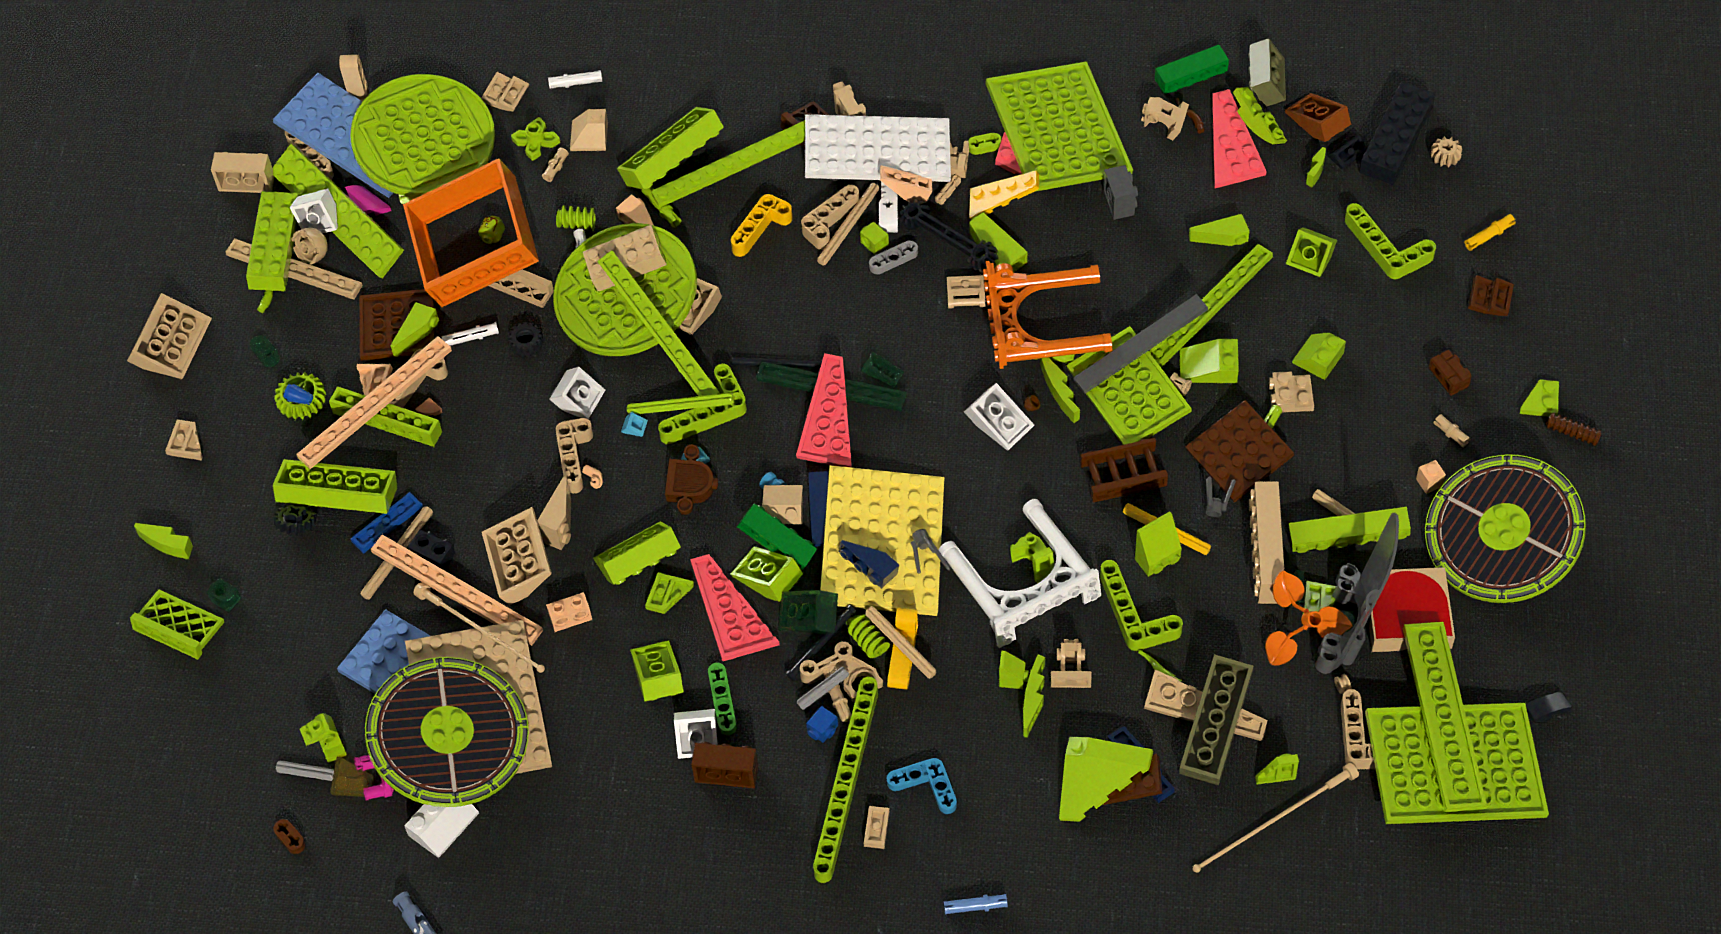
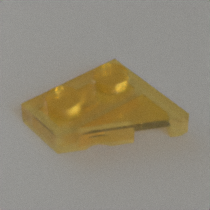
[330,757,375,797]

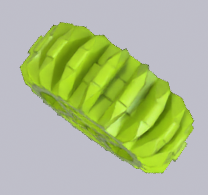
[274,372,326,420]

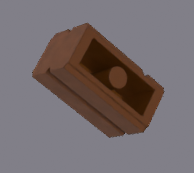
[1429,350,1471,396]

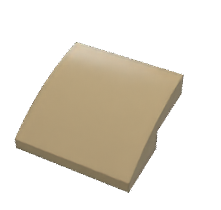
[481,72,529,112]

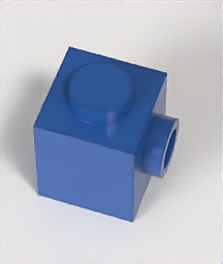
[806,706,838,743]

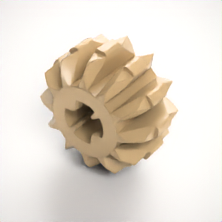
[1431,136,1462,168]

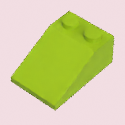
[1180,339,1239,383]
[1135,511,1182,577]
[731,546,803,602]
[630,641,684,701]

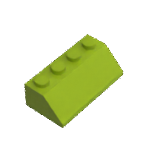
[593,521,681,585]

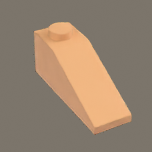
[880,165,932,203]
[616,195,653,225]

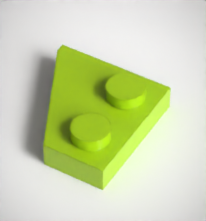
[645,573,694,614]
[1303,581,1336,614]
[1255,754,1299,785]

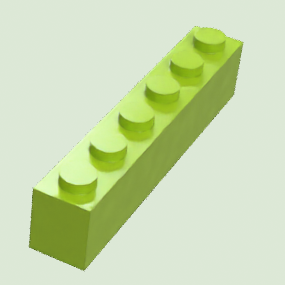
[1289,507,1411,553]

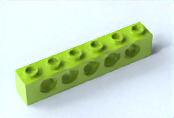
[329,386,442,447]

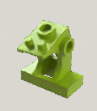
[1010,532,1054,584]
[300,713,347,763]

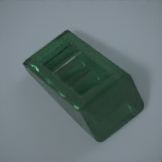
[861,352,904,387]

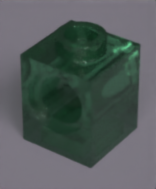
[207,578,241,613]

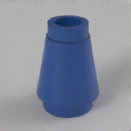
[283,384,313,405]

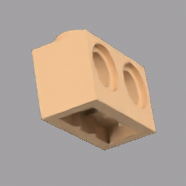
[546,592,592,632]

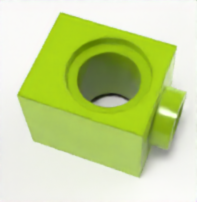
[860,222,889,255]

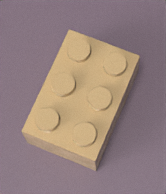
[211,152,275,193]

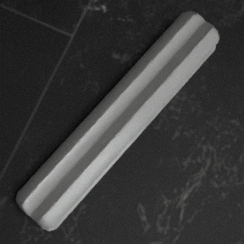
[797,667,849,710]
[276,761,335,781]

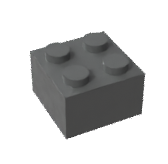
[1103,165,1138,220]

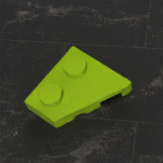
[1520,380,1559,417]

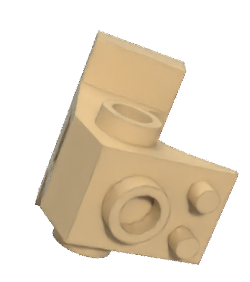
[1141,97,1189,141]
[1051,639,1091,688]

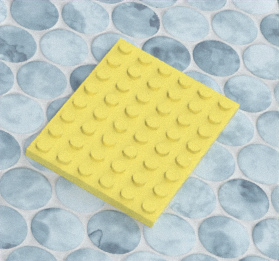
[819,465,944,616]

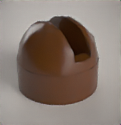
[1024,395,1040,412]

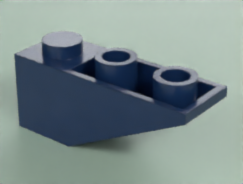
[838,540,899,589]

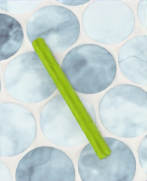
[627,393,734,414]

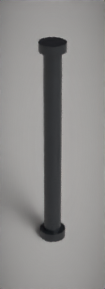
[785,604,857,681]

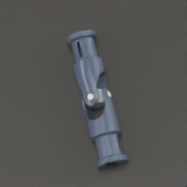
[392,892,436,934]

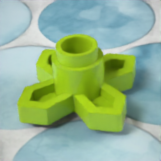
[511,117,560,161]

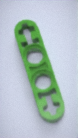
[708,663,736,735]

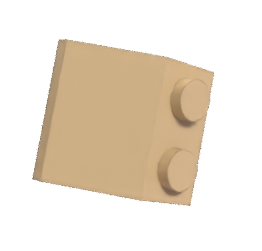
[762,485,803,524]

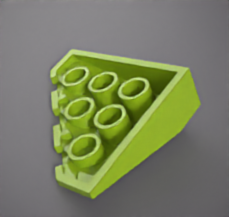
[1059,737,1153,822]

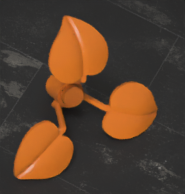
[1265,571,1353,665]

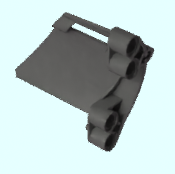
[1315,513,1399,674]

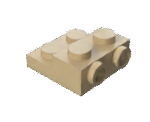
[1269,372,1314,412]

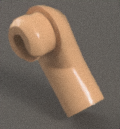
[582,465,603,489]

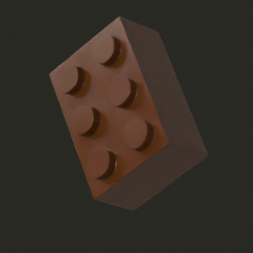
[691,742,758,788]

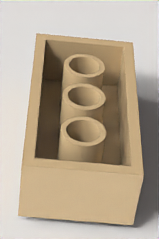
[583,225,667,292]

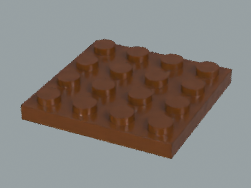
[359,289,435,361]
[1185,400,1295,503]

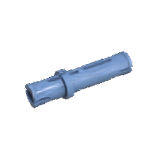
[944,894,1008,915]

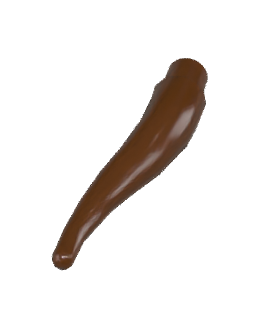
[1176,98,1205,133]

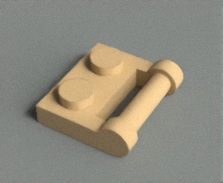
[947,275,985,309]

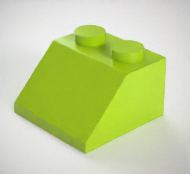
[1286,227,1337,277]
[1292,333,1346,380]

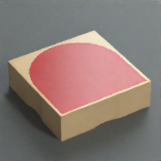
[1369,567,1455,652]

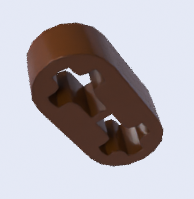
[273,819,305,854]

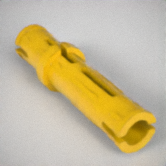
[1464,214,1516,251]

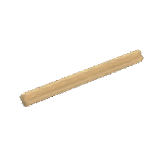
[817,182,879,266]
[361,507,433,599]

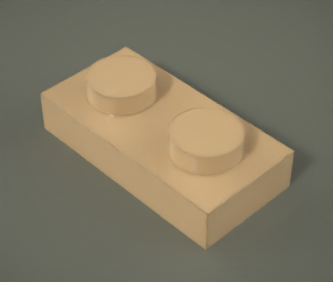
[864,806,890,849]

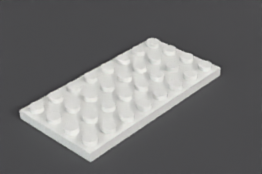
[805,115,951,182]

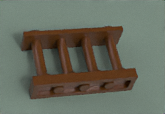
[1080,438,1168,503]

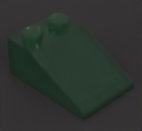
[778,590,838,633]

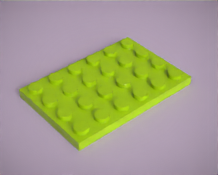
[1066,326,1192,445]

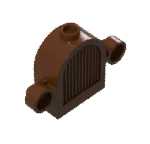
[665,444,718,515]

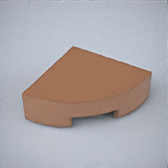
[415,398,442,416]

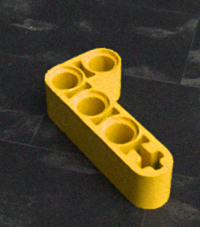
[731,194,793,257]
[887,608,918,689]

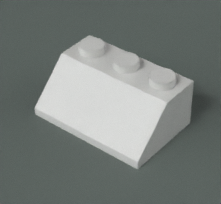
[404,804,479,858]

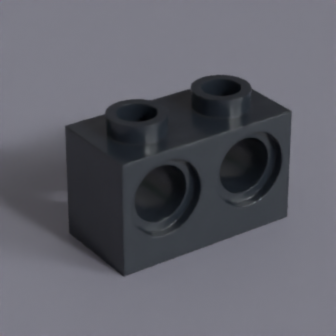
[407,530,455,570]

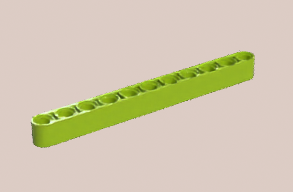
[813,677,878,883]

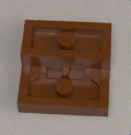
[1468,275,1514,316]

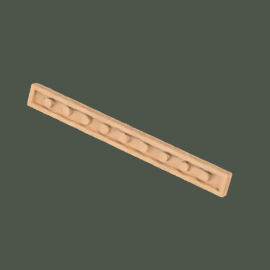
[296,336,452,469]
[371,535,543,646]

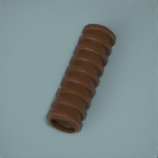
[1546,412,1602,446]

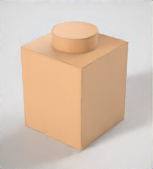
[1416,460,1446,494]

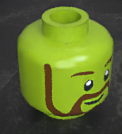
[478,216,505,244]

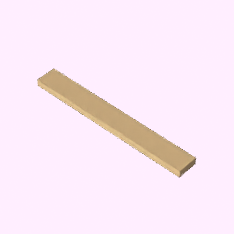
[226,238,363,300]

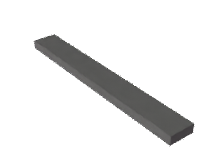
[1073,294,1208,394]

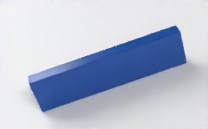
[350,492,423,554]

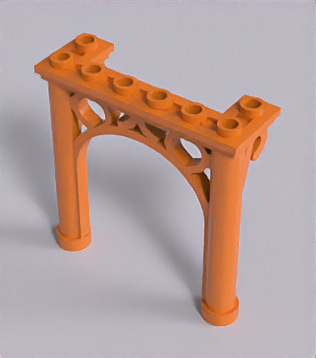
[983,261,1112,369]

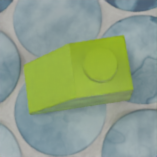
[999,651,1029,689]

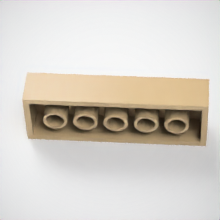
[1249,482,1284,604]

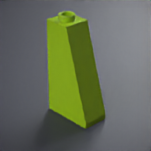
[969,212,1028,273]

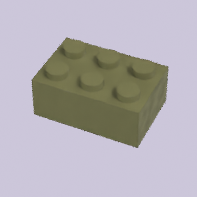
[1248,38,1286,107]

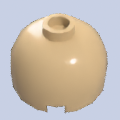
[292,227,327,265]

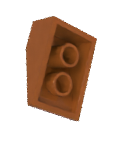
[1285,93,1351,142]

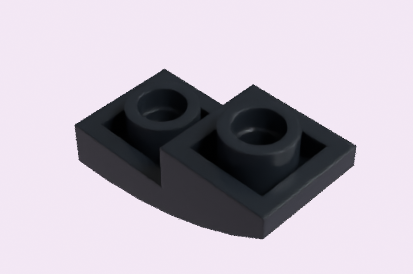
[1526,692,1572,722]

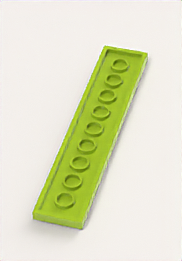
[273,144,404,279]
[1403,622,1487,812]

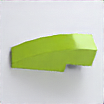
[134,523,193,559]

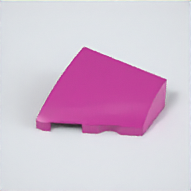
[345,185,391,216]

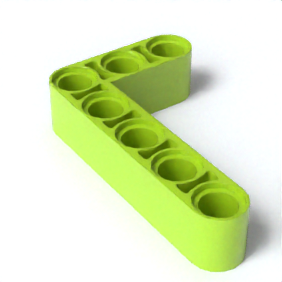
[1345,203,1436,279]
[658,364,747,444]
[1100,560,1183,651]

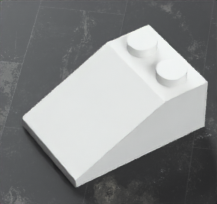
[964,383,1034,451]

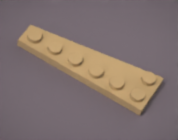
[1144,670,1268,741]

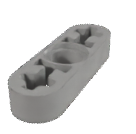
[869,241,918,274]

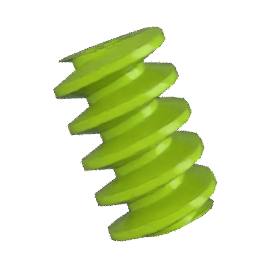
[556,205,596,231]
[848,615,890,658]

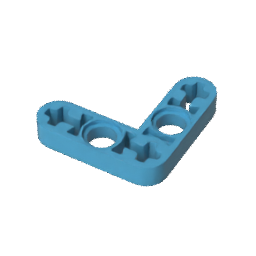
[887,758,957,814]

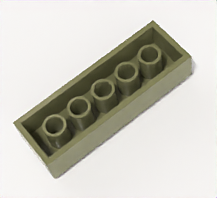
[1179,654,1254,786]

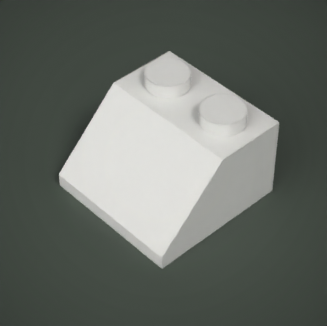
[290,189,338,234]
[550,367,605,419]
[674,709,718,759]

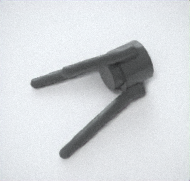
[1206,476,1236,517]
[911,529,950,574]

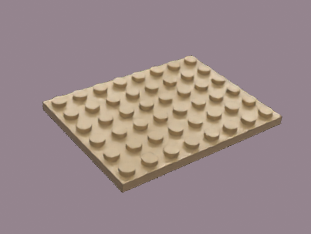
[405,620,552,774]

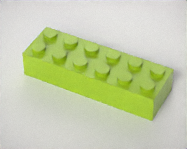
[617,107,724,190]
[246,191,298,291]
[273,459,397,514]

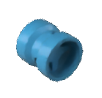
[759,472,786,490]

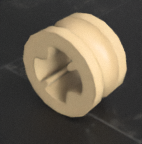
[1334,674,1352,694]

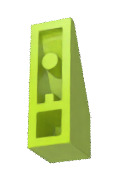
[1189,214,1249,246]
[390,302,439,357]

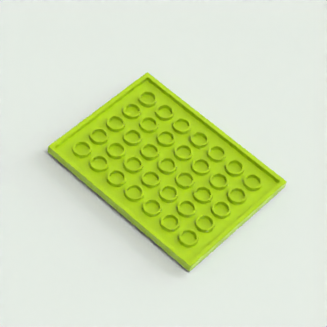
[986,62,1133,192]
[1365,703,1549,824]

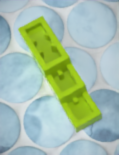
[1040,357,1080,423]
[1023,654,1045,737]

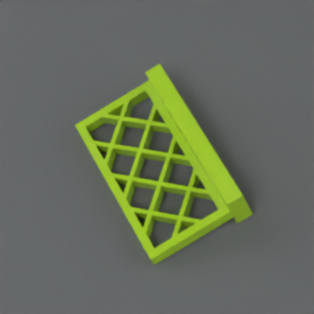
[130,590,224,660]

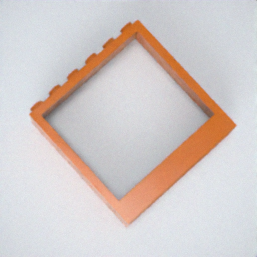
[403,158,539,307]

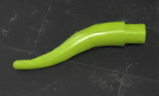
[257,290,273,313]
[1138,650,1182,682]

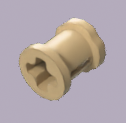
[1170,373,1192,396]

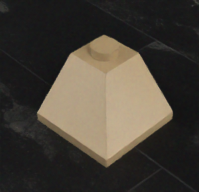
[570,109,608,151]

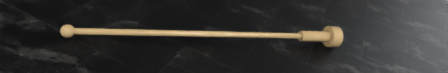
[414,582,545,673]
[1193,762,1359,873]

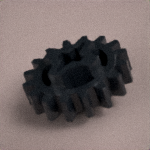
[274,504,316,535]

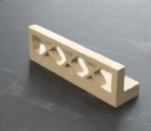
[488,269,554,308]

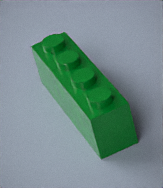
[1155,45,1229,95]
[737,504,817,571]

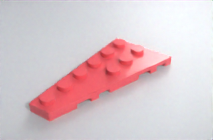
[1212,89,1266,189]
[796,353,852,468]
[690,554,780,661]

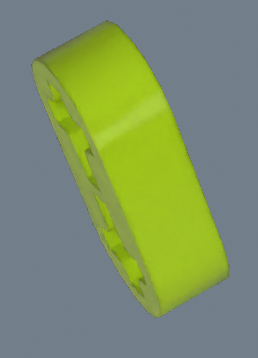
[968,133,1001,155]

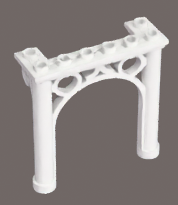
[939,499,1101,648]

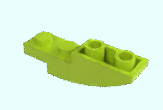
[1233,87,1287,144]

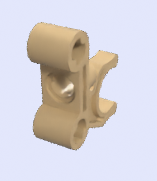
[800,642,883,702]

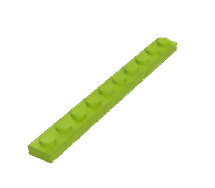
[651,120,805,208]
[1149,244,1273,368]
[597,250,720,396]

